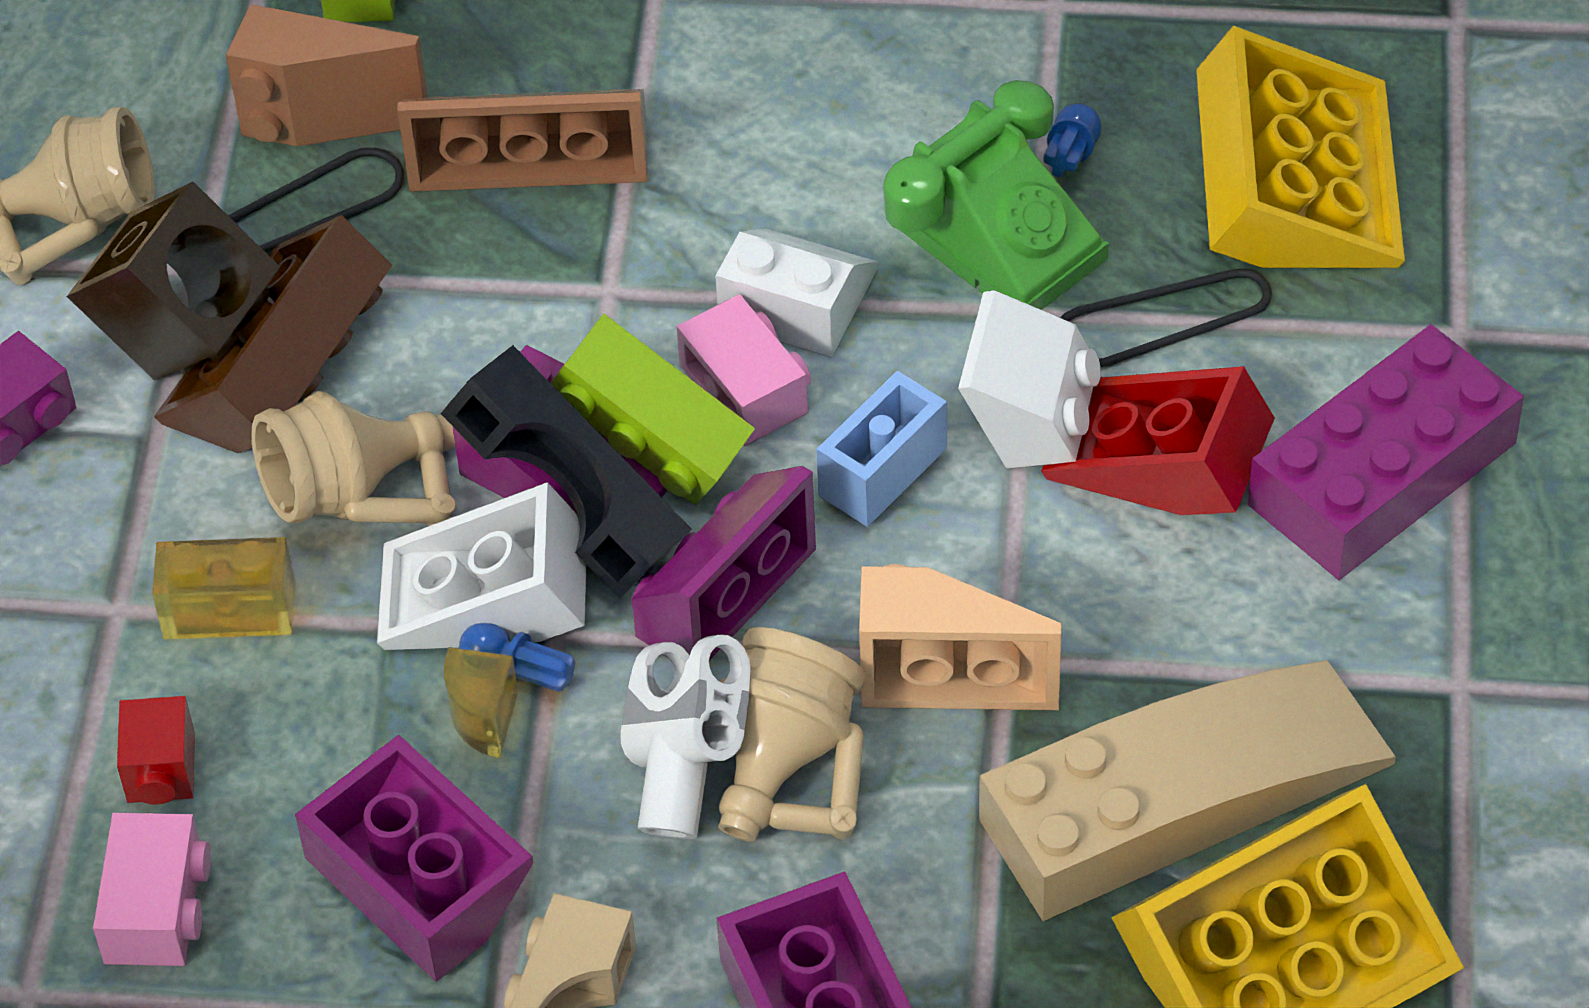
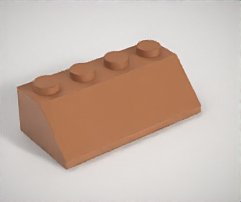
[397,89,647,192]

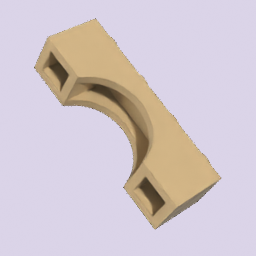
[504,893,637,1008]

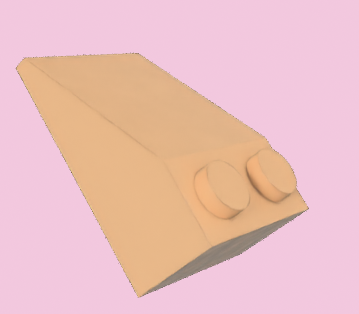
[859,564,1061,710]

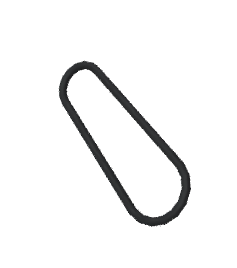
[228,148,404,252]
[1060,268,1272,367]

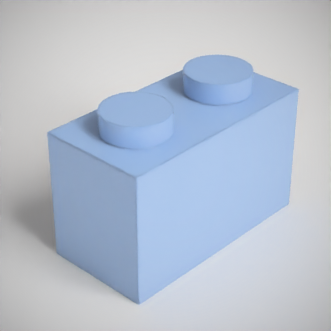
[816,371,947,527]

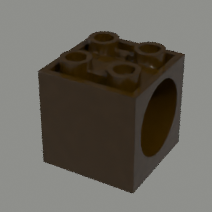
[66,181,280,381]

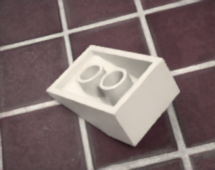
[377,482,586,650]

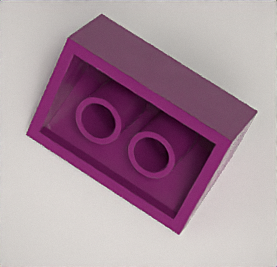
[632,466,816,661]
[295,734,533,982]

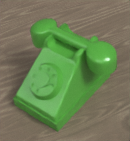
[883,80,1109,310]

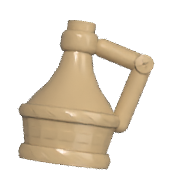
[0,107,155,285]
[252,391,456,526]
[718,627,865,842]

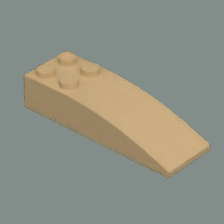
[979,660,1396,921]

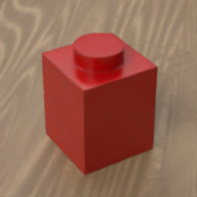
[117,696,195,805]

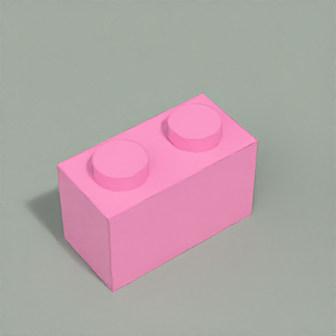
[676,294,811,446]
[93,813,211,966]

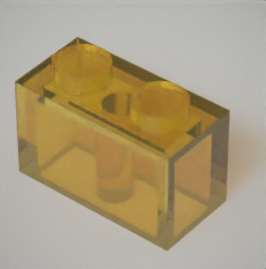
[152,537,295,639]

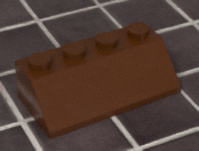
[154,215,392,453]

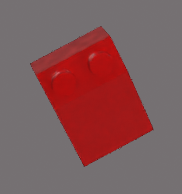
[1041,366,1275,515]

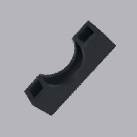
[440,345,692,599]

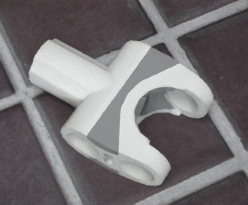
[621,635,750,839]

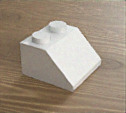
[715,228,878,357]
[958,291,1101,469]

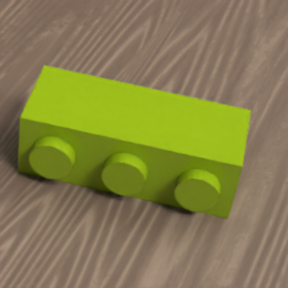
[550,313,755,506]

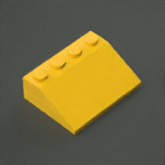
[1196,26,1405,268]
[1111,784,1464,1008]

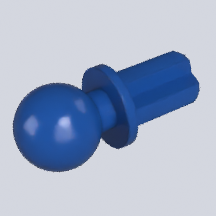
[1043,103,1101,177]
[459,623,576,692]

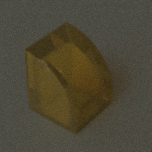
[444,647,518,758]

